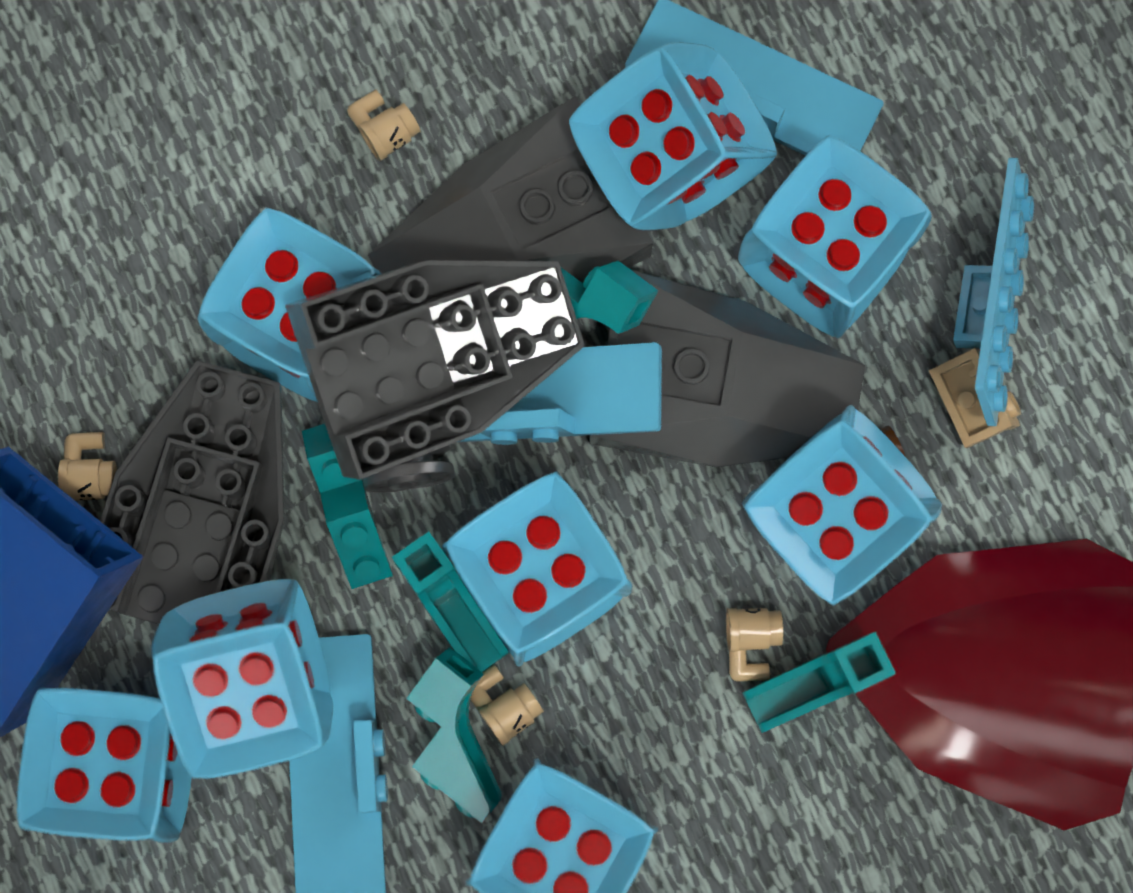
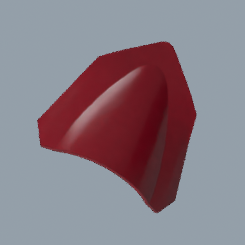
[825,539,1133,831]

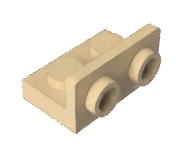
[929,348,1021,448]

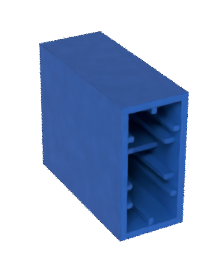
[0,446,143,737]

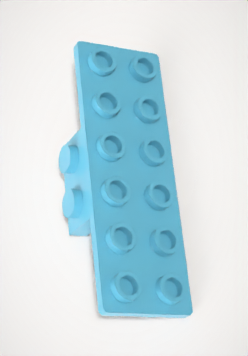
[625,0,884,155]
[953,158,1034,426]
[458,342,662,445]
[289,634,388,893]

